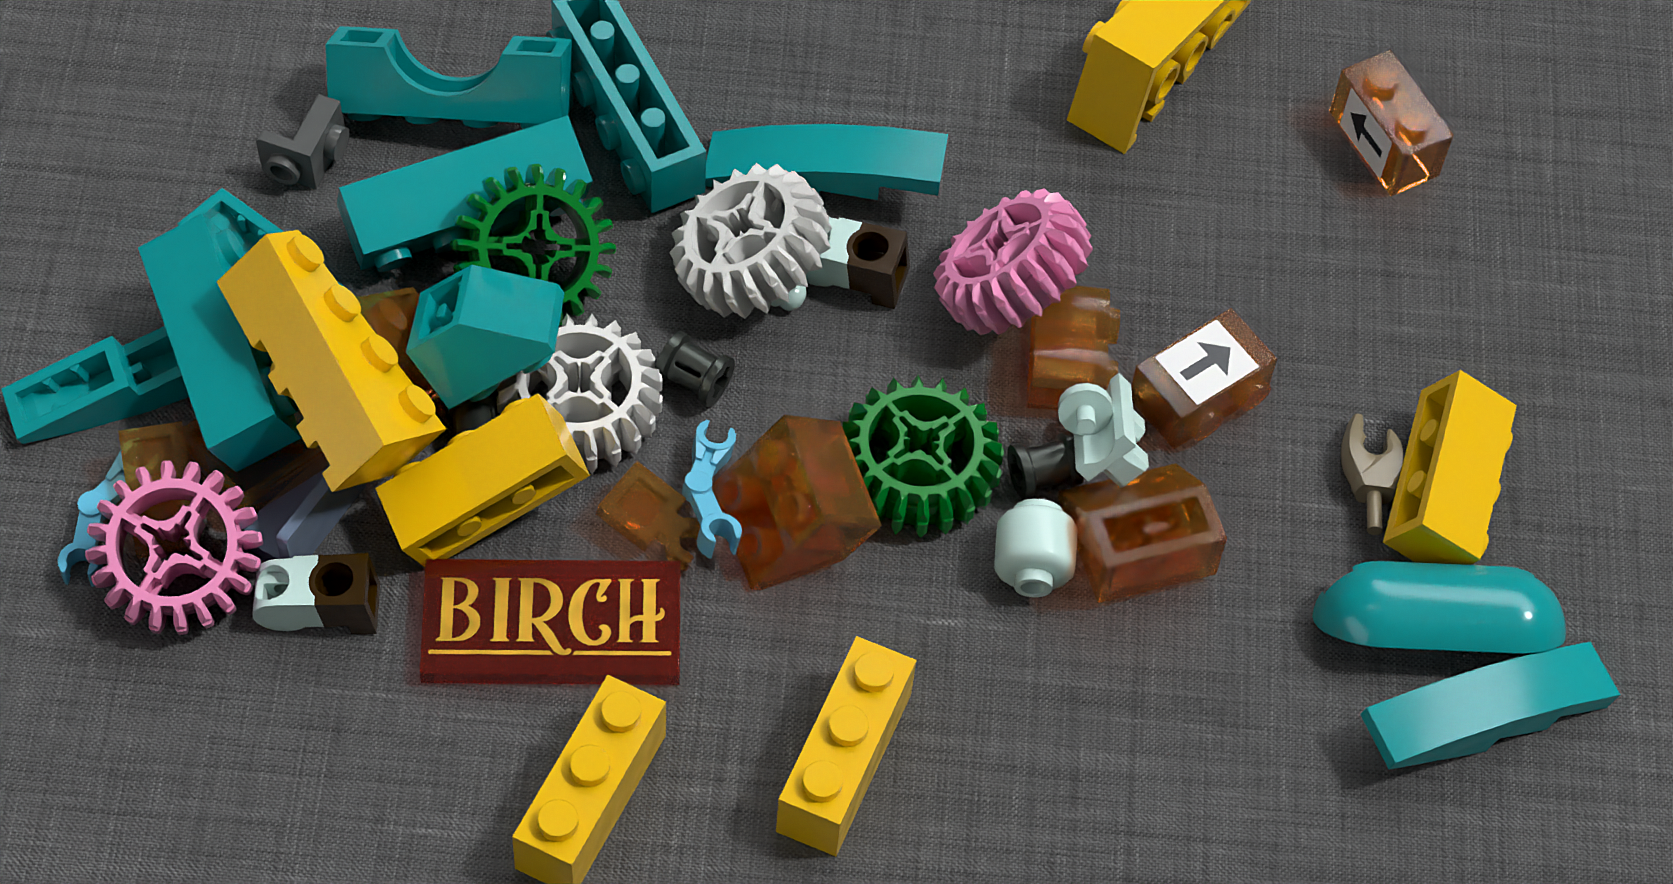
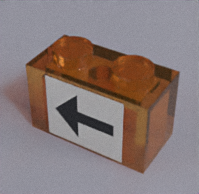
[1330,49,1454,196]
[1131,308,1277,449]

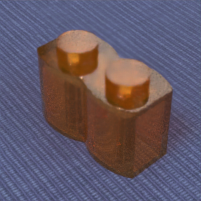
[1027,285,1120,411]

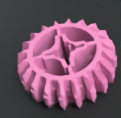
[933,188,1093,335]
[85,461,263,635]

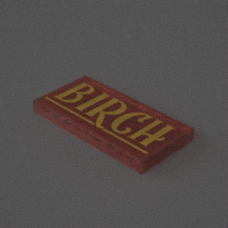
[420,559,681,685]

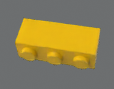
[1383,370,1517,565]
[375,393,590,570]
[776,636,916,857]
[512,675,666,884]

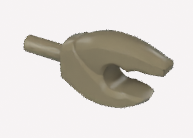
[1340,414,1405,535]

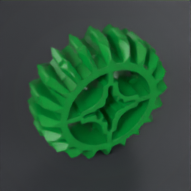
[450,164,616,326]
[835,375,1004,539]

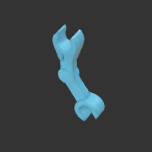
[682,420,742,558]
[58,440,162,587]

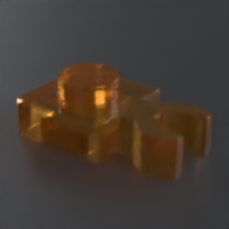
[596,461,700,571]

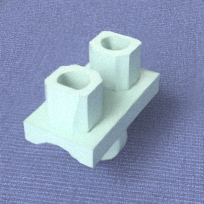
[1058,373,1149,488]

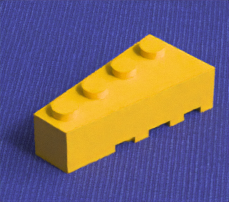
[1067,0,1251,154]
[217,230,446,492]

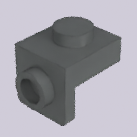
[256,94,349,190]

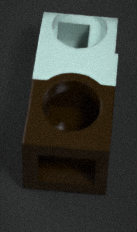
[806,217,910,309]
[253,553,380,634]

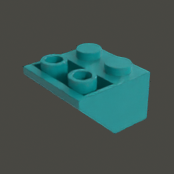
[406,265,564,409]

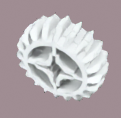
[669,163,832,319]
[496,314,663,474]

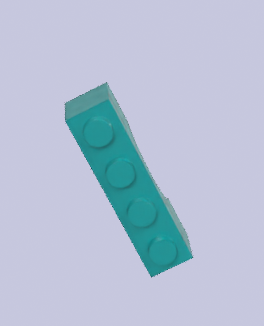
[325,26,573,129]

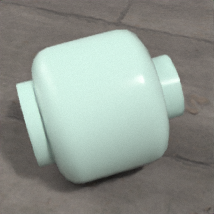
[994,499,1078,597]

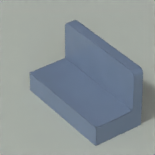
[244,447,366,562]

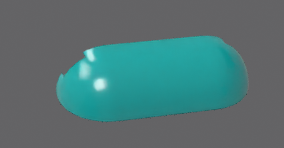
[1312,561,1566,653]

